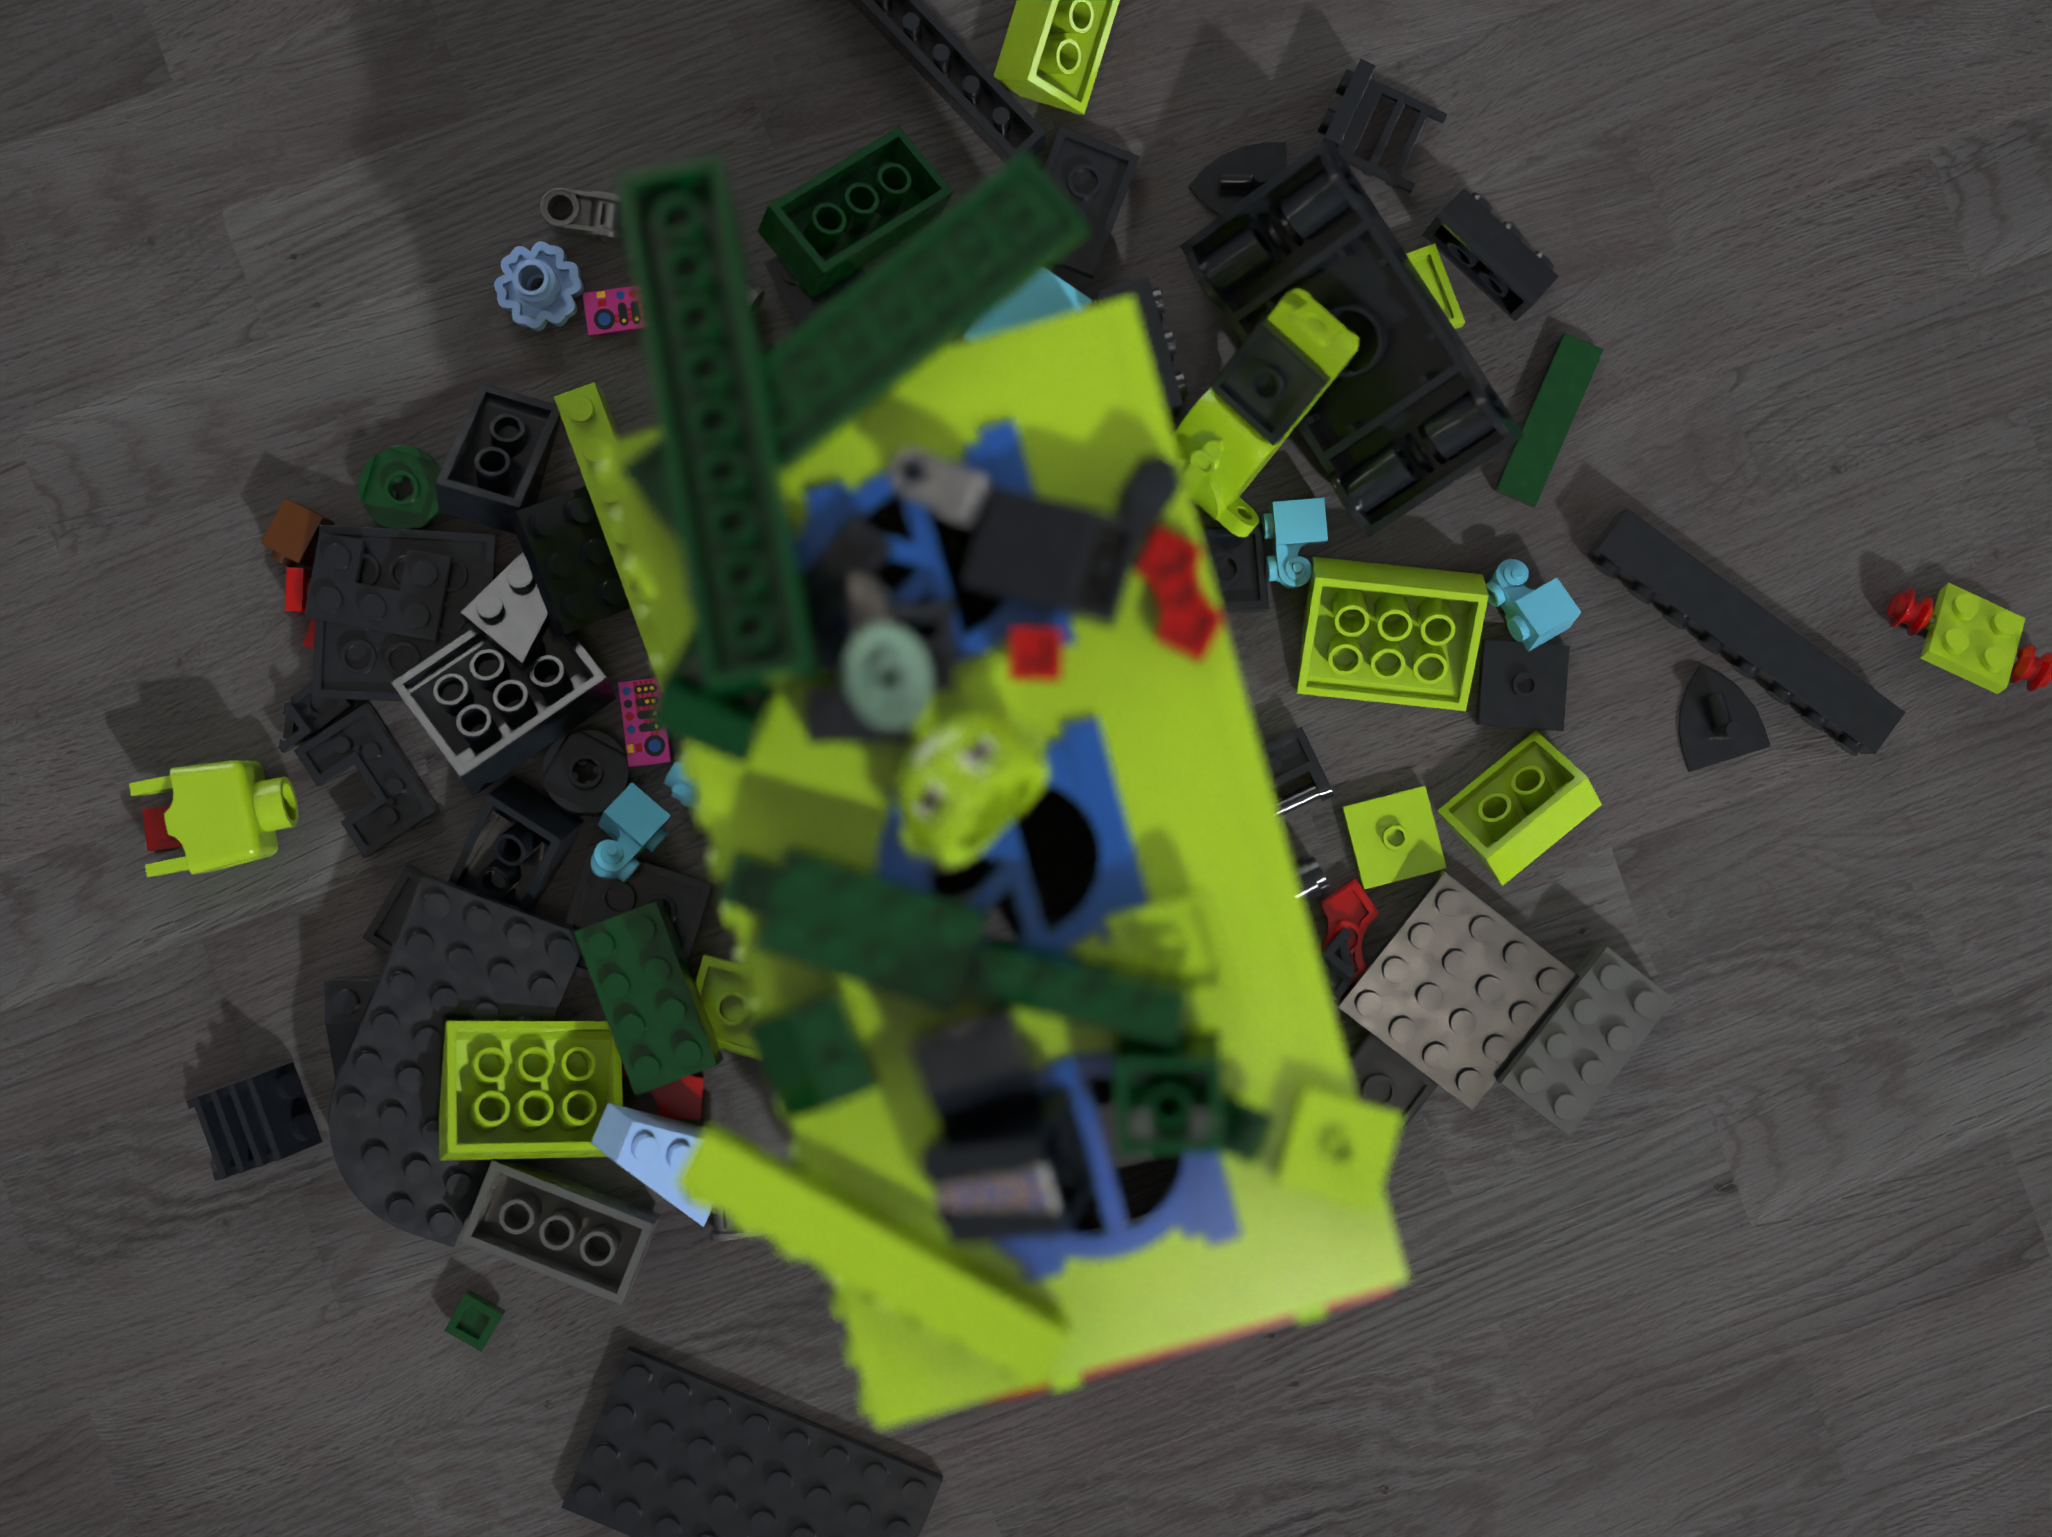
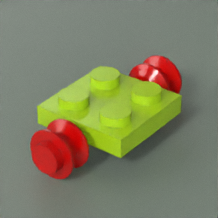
[1886,582,2052,694]

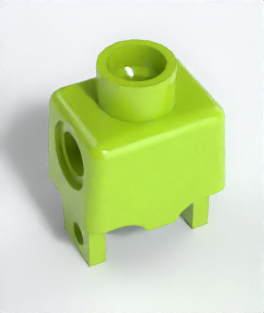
[129,760,298,877]

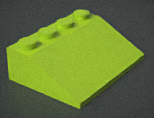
[1296,557,1489,711]
[439,1021,623,1161]

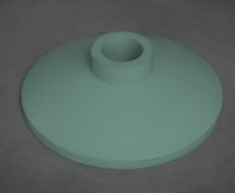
[844,623,933,730]

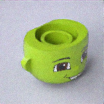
[895,712,1050,867]

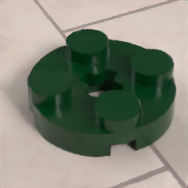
[358,445,442,530]

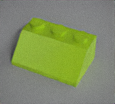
[994,0,1120,114]
[1437,730,1602,886]

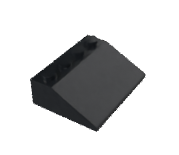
[391,618,616,797]

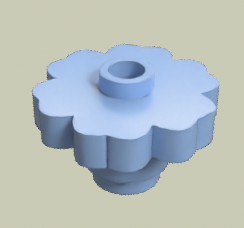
[494,241,584,331]

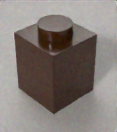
[261,498,334,568]

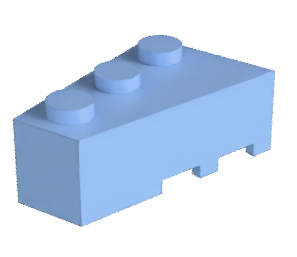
[591,1103,713,1227]

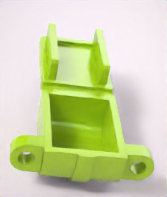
[1172,288,1360,537]

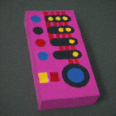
[582,286,643,338]
[618,678,673,767]

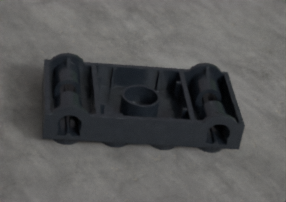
[1180,141,1524,537]

